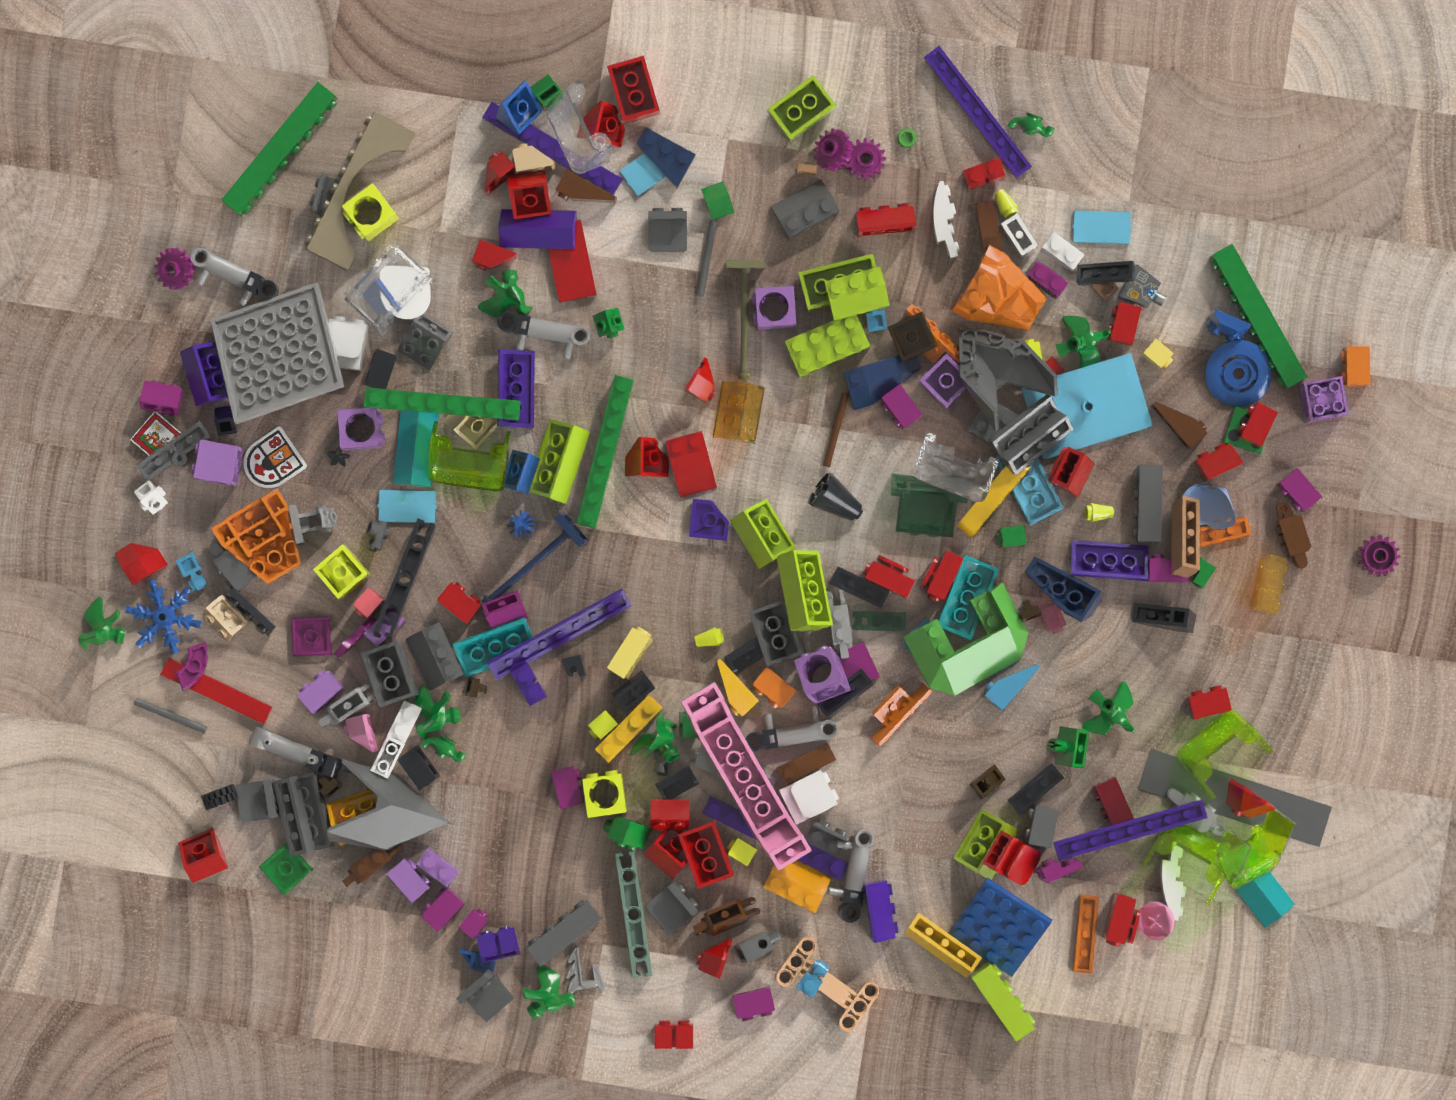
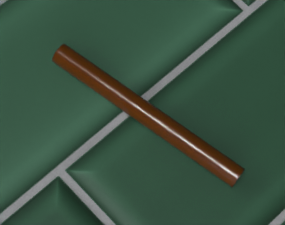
[823,392,849,468]

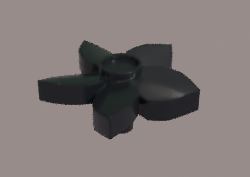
[327,447,350,467]

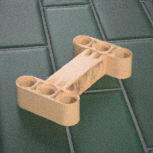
[776,936,879,1032]

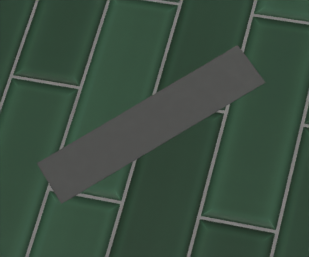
[1138,749,1332,847]

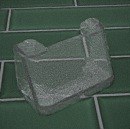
[546,80,613,174]
[913,432,999,502]

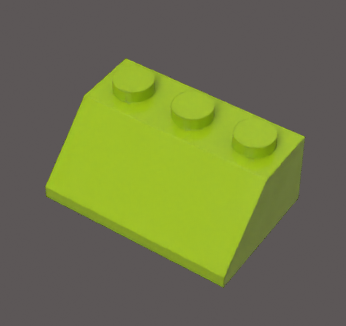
[824,267,890,321]
[730,498,796,569]
[953,809,1020,880]

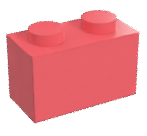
[353,587,385,618]

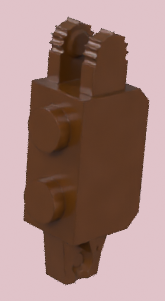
[1274,502,1311,569]
[342,845,404,887]
[693,897,761,937]

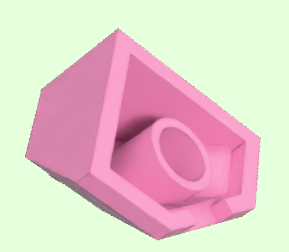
[343,714,378,752]

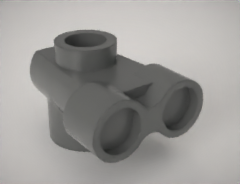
[366,520,389,552]
[653,749,675,776]

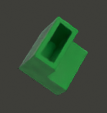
[530,74,563,109]
[701,181,735,221]
[1190,557,1216,589]

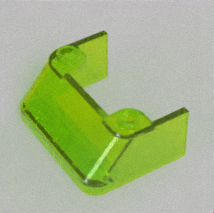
[428,421,511,492]
[1177,710,1274,799]
[1216,808,1296,889]
[1142,824,1235,905]

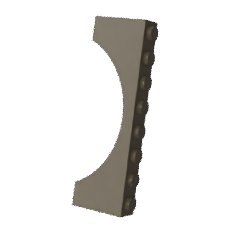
[304,112,415,270]

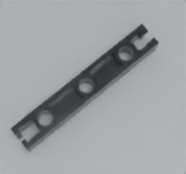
[373,518,436,643]

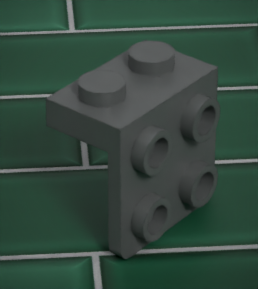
[648,208,687,252]
[646,881,699,934]

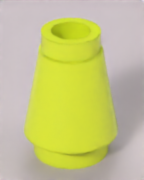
[994,189,1018,219]
[1084,503,1114,522]
[695,627,724,647]

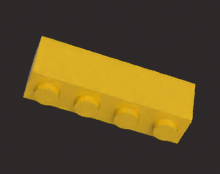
[595,694,663,763]
[903,913,982,978]

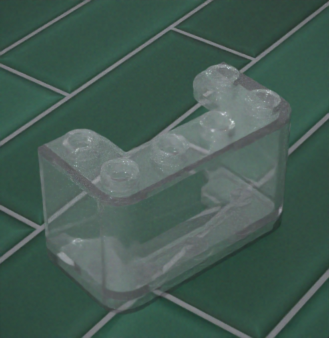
[345,244,435,336]

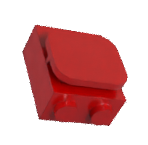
[1048,447,1095,498]
[919,550,964,603]
[862,555,915,599]
[982,830,1041,886]
[1102,893,1141,947]

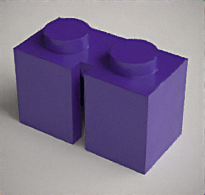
[511,663,548,706]
[476,926,520,963]

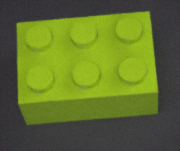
[767,75,836,143]

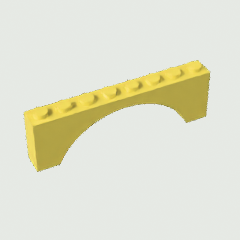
[607,626,653,679]

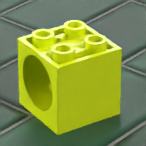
[342,183,399,241]
[313,544,371,600]
[582,770,627,818]

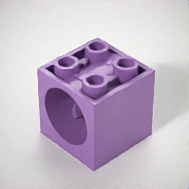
[751,286,796,331]
[1298,376,1349,424]
[337,408,385,451]
[191,440,244,486]
[794,646,851,704]

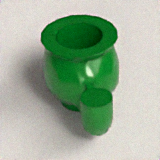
[1007,113,1055,138]
[420,734,466,762]

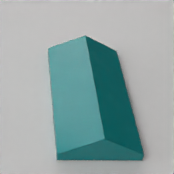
[393,411,439,487]
[938,555,999,640]
[453,617,533,677]
[1217,843,1295,928]

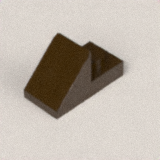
[970,764,1006,800]

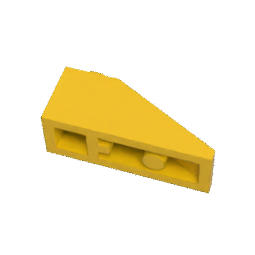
[717,659,759,716]

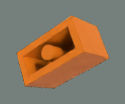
[1340,346,1370,386]
[752,667,797,709]

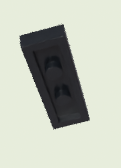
[1076,261,1135,285]
[829,566,890,608]
[226,588,276,636]
[817,668,874,719]
[1008,763,1064,815]

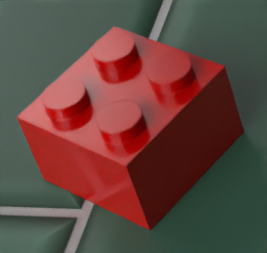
[507,170,552,219]

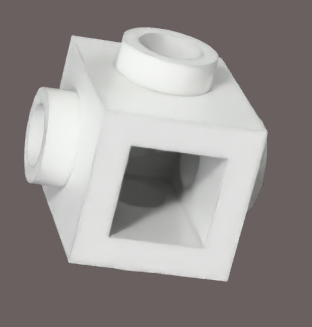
[134,480,168,515]

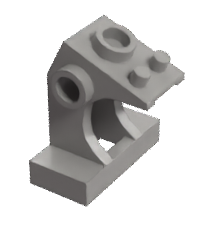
[288,505,337,545]

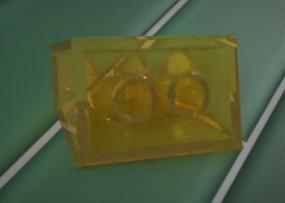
[713,381,765,444]
[1250,554,1289,616]

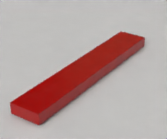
[160,657,273,724]

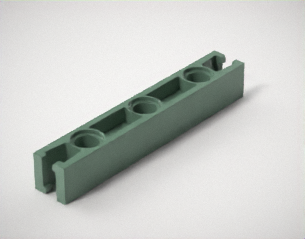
[615,850,653,978]

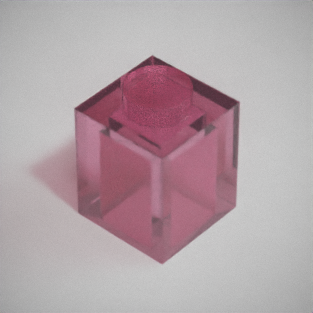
[1040,604,1067,634]

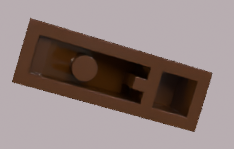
[556,169,617,203]
[975,201,1003,257]
[1151,402,1208,449]
[776,743,836,785]

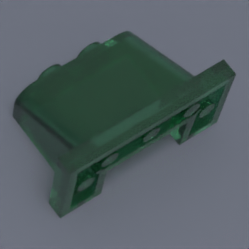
[890,473,968,538]

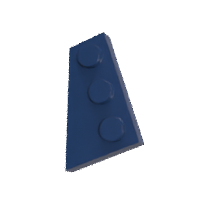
[636,127,696,189]

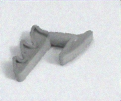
[566,947,605,993]

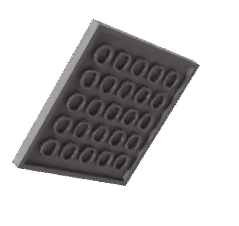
[211,282,344,424]

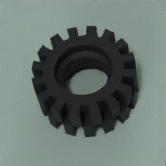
[201,784,239,811]

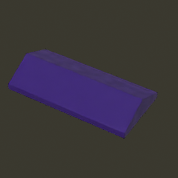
[498,209,577,250]
[497,349,535,428]
[1070,540,1149,581]

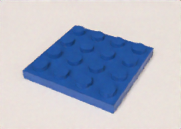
[948,878,1053,977]

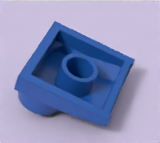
[1206,309,1251,341]

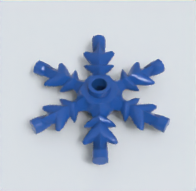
[125,580,202,654]

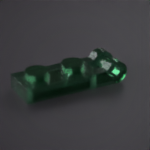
[852,611,906,631]

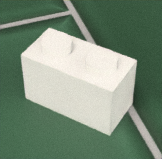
[999,214,1038,258]
[1041,232,1084,272]

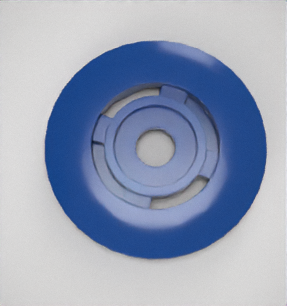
[1205,340,1272,407]

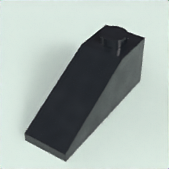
[1132,603,1196,633]

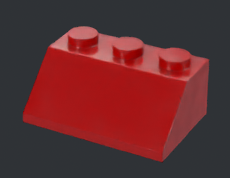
[855,203,917,237]
[678,820,735,889]

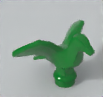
[478,270,533,318]
[1055,316,1111,368]
[78,597,125,650]
[1082,681,1136,735]
[414,685,461,740]
[629,712,679,763]
[522,965,575,1020]

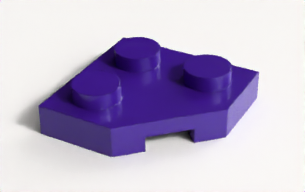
[689,499,729,541]

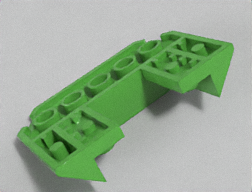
[903,582,1029,696]

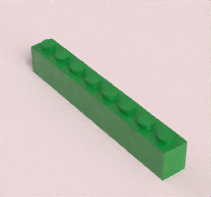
[221,82,338,217]
[1210,243,1308,390]
[577,375,634,529]
[364,388,521,421]

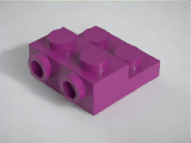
[1035,857,1083,883]

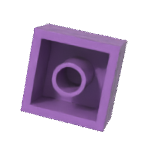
[918,353,966,409]
[297,671,346,714]

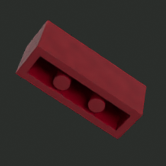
[1092,777,1134,825]

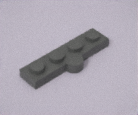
[136,420,211,481]

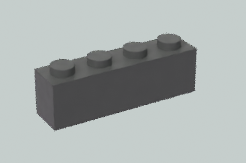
[1133,464,1163,543]
[526,900,602,967]

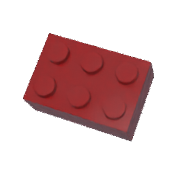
[607,56,660,124]

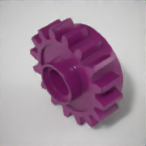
[813,128,853,172]
[846,138,886,181]
[154,247,195,290]
[1357,535,1401,577]

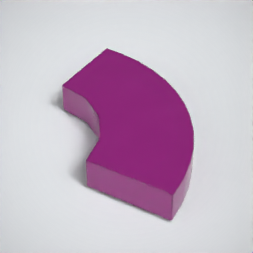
[334,616,377,658]
[176,642,208,691]

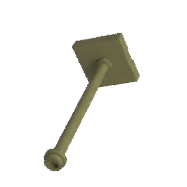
[726,260,765,380]

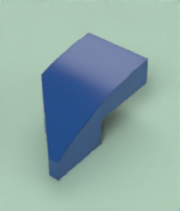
[459,949,496,974]

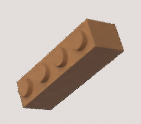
[1171,495,1200,578]

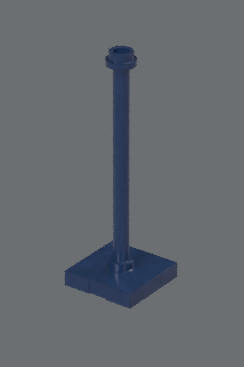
[482,512,590,603]

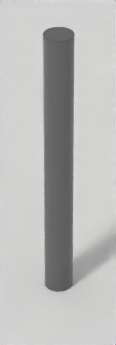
[697,220,717,297]
[134,698,207,734]

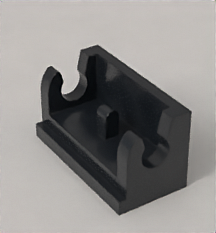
[363,349,397,389]
[724,637,764,675]
[562,655,587,677]
[612,670,655,712]
[397,745,440,791]
[655,766,699,799]

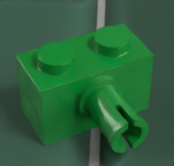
[1047,726,1090,769]
[603,816,651,851]

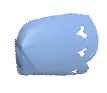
[1183,482,1236,529]

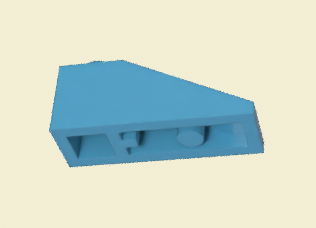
[984,664,1040,710]

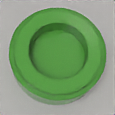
[897,128,917,148]

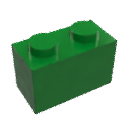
[996,525,1026,548]

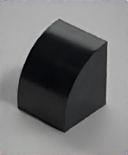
[214,406,237,436]

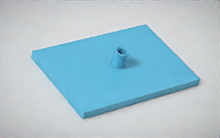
[1021,353,1153,460]

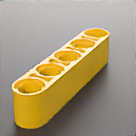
[956,465,1031,539]

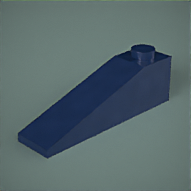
[843,355,921,410]
[1025,557,1102,622]

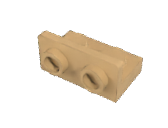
[202,594,248,641]

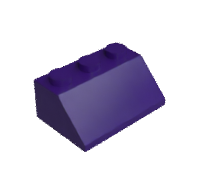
[180,341,229,406]
[864,880,899,943]

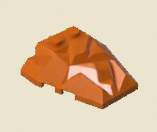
[952,245,1047,331]
[211,489,301,584]

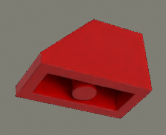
[472,240,517,271]

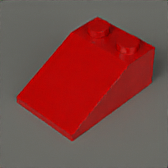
[665,431,717,498]

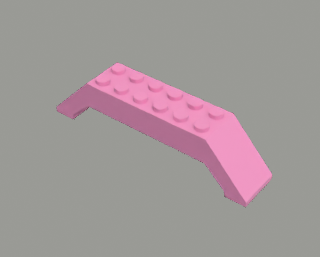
[681,682,812,871]

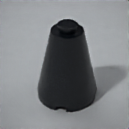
[808,472,863,521]

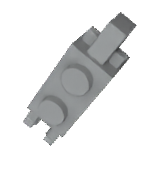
[827,590,853,659]
[318,682,376,728]
[1167,788,1227,837]

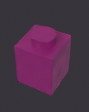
[458,908,489,939]

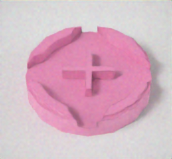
[1138,902,1174,941]

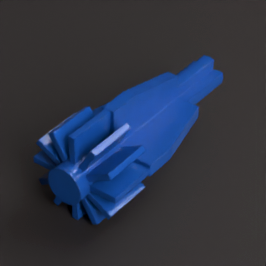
[507,510,537,540]

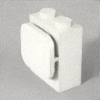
[328,316,369,371]
[779,770,839,825]

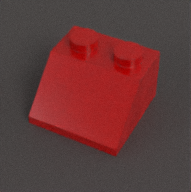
[1194,443,1243,482]
[178,828,228,883]
[643,829,688,880]

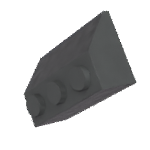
[770,179,839,240]
[749,600,806,666]
[406,622,465,691]
[361,640,419,708]

